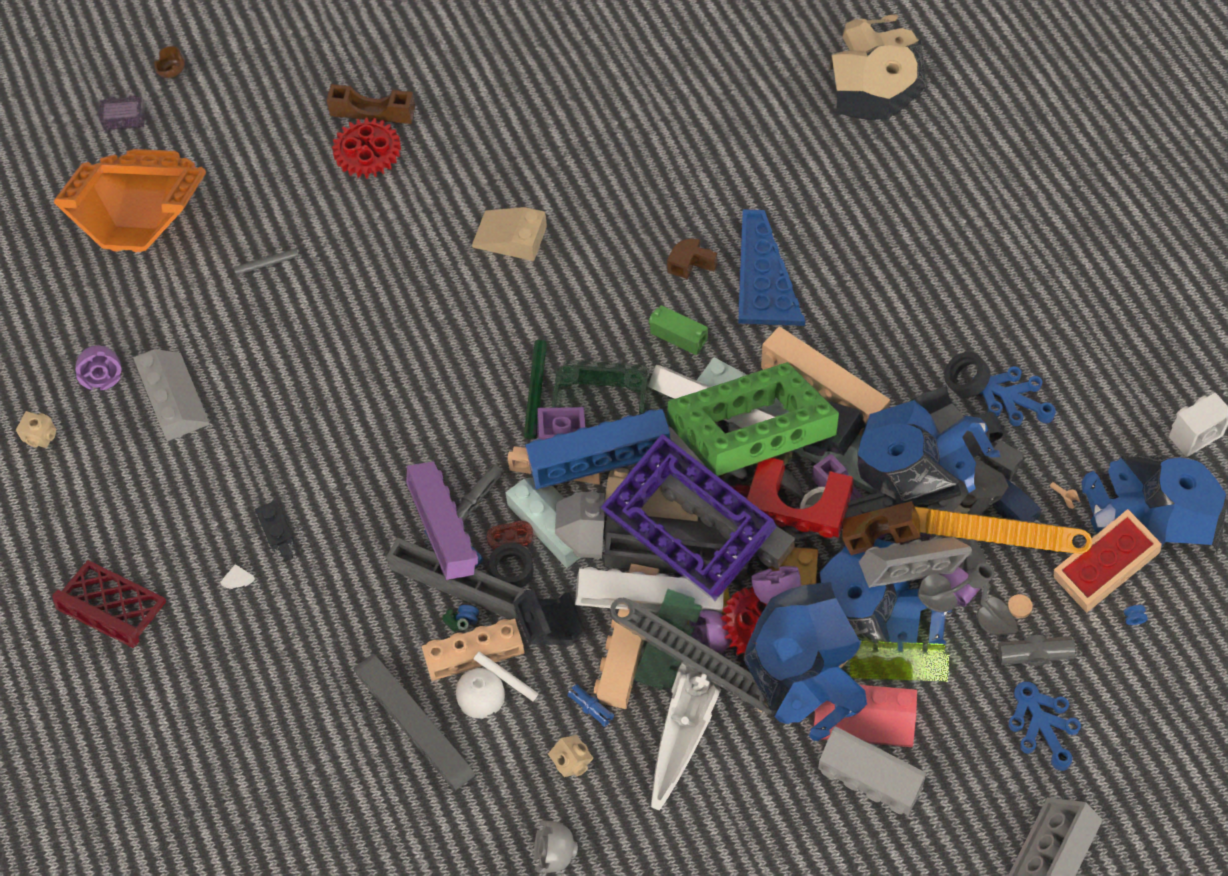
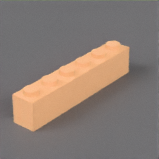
[594,563,659,709]

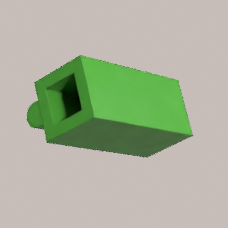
[649,305,708,355]

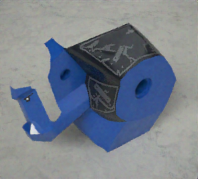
[857,400,1002,501]
[1081,455,1226,557]
[816,539,952,665]

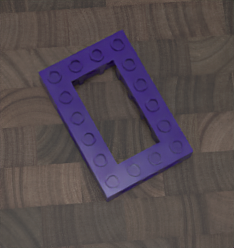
[601,434,777,601]

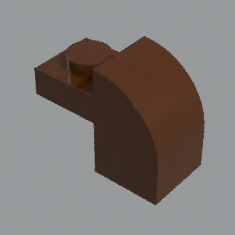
[667,239,718,279]

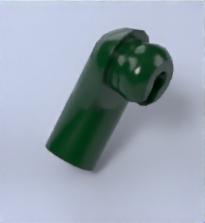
[442,608,468,632]

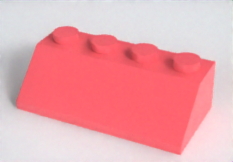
[814,685,917,747]

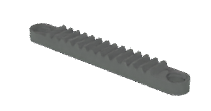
[610,597,772,714]

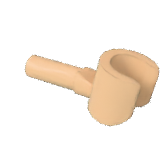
[1050,482,1081,509]

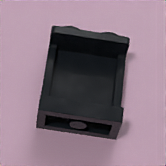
[513,590,586,645]

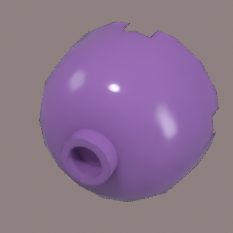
[75,345,121,390]
[752,566,801,604]
[689,609,731,654]

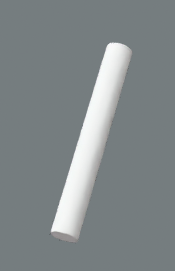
[474,651,539,701]

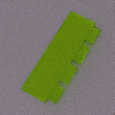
[849,641,950,682]

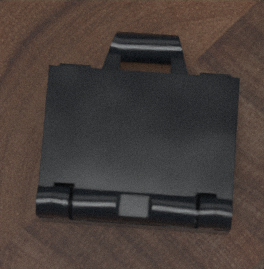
[803,400,865,457]

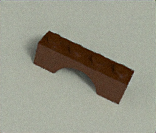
[326,84,416,124]

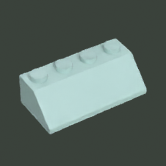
[505,478,581,568]

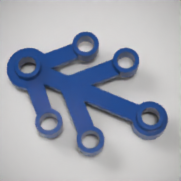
[973,366,1056,426]
[1008,682,1081,771]

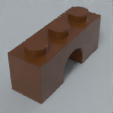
[842,501,920,555]

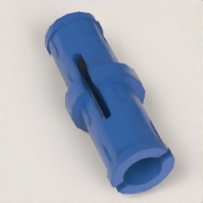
[567,684,614,727]

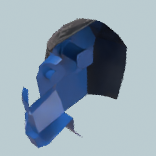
[744,582,867,741]

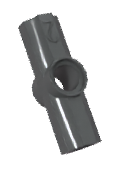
[998,635,1076,666]

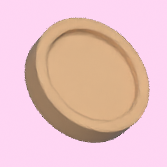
[1008,594,1033,618]

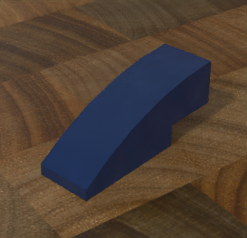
[991,478,1042,522]

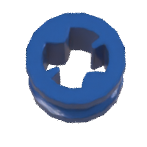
[456,605,479,625]
[1123,605,1148,625]

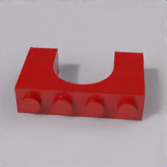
[747,458,854,538]

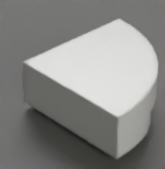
[220,564,255,589]

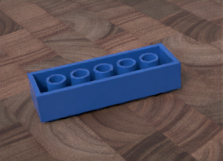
[525,409,671,490]

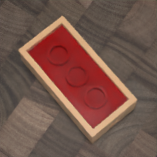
[1054,509,1162,613]

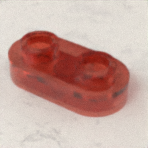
[486,521,534,550]

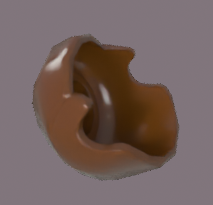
[154,46,185,78]

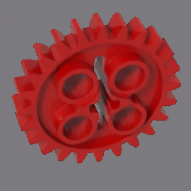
[332,118,401,179]
[721,587,767,656]

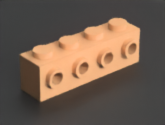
[422,619,525,681]

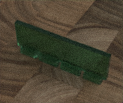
[634,588,703,690]

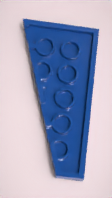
[738,209,806,326]

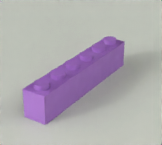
[406,462,478,580]

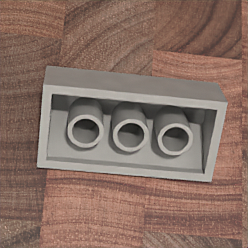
[133,349,210,441]
[859,536,972,588]
[818,726,926,816]
[1008,797,1102,876]

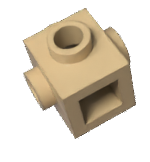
[16,411,56,448]
[548,735,593,777]

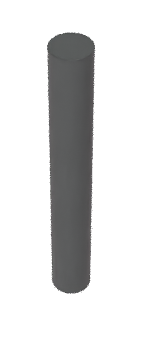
[234,249,299,275]

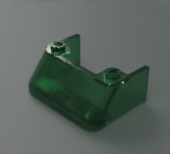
[552,359,650,415]

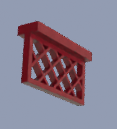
[52,560,166,648]

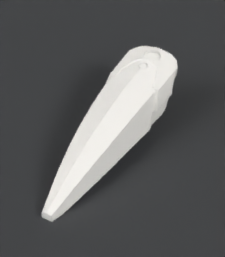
[651,663,721,810]

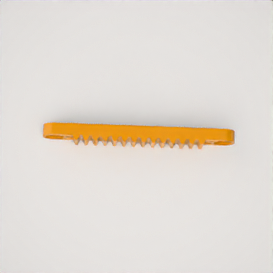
[914,506,1092,554]

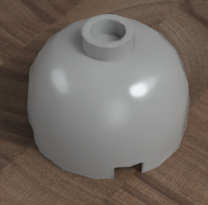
[534,820,578,873]

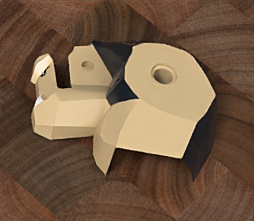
[828,14,927,120]

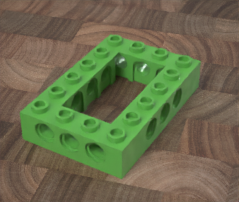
[667,362,839,476]

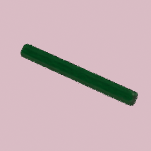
[524,339,547,440]

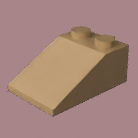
[472,207,547,261]

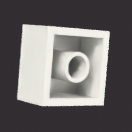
[1169,392,1228,457]

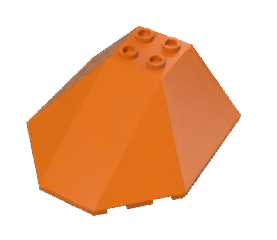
[54,149,206,252]

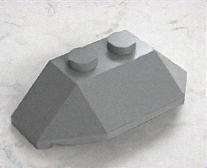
[555,491,604,559]

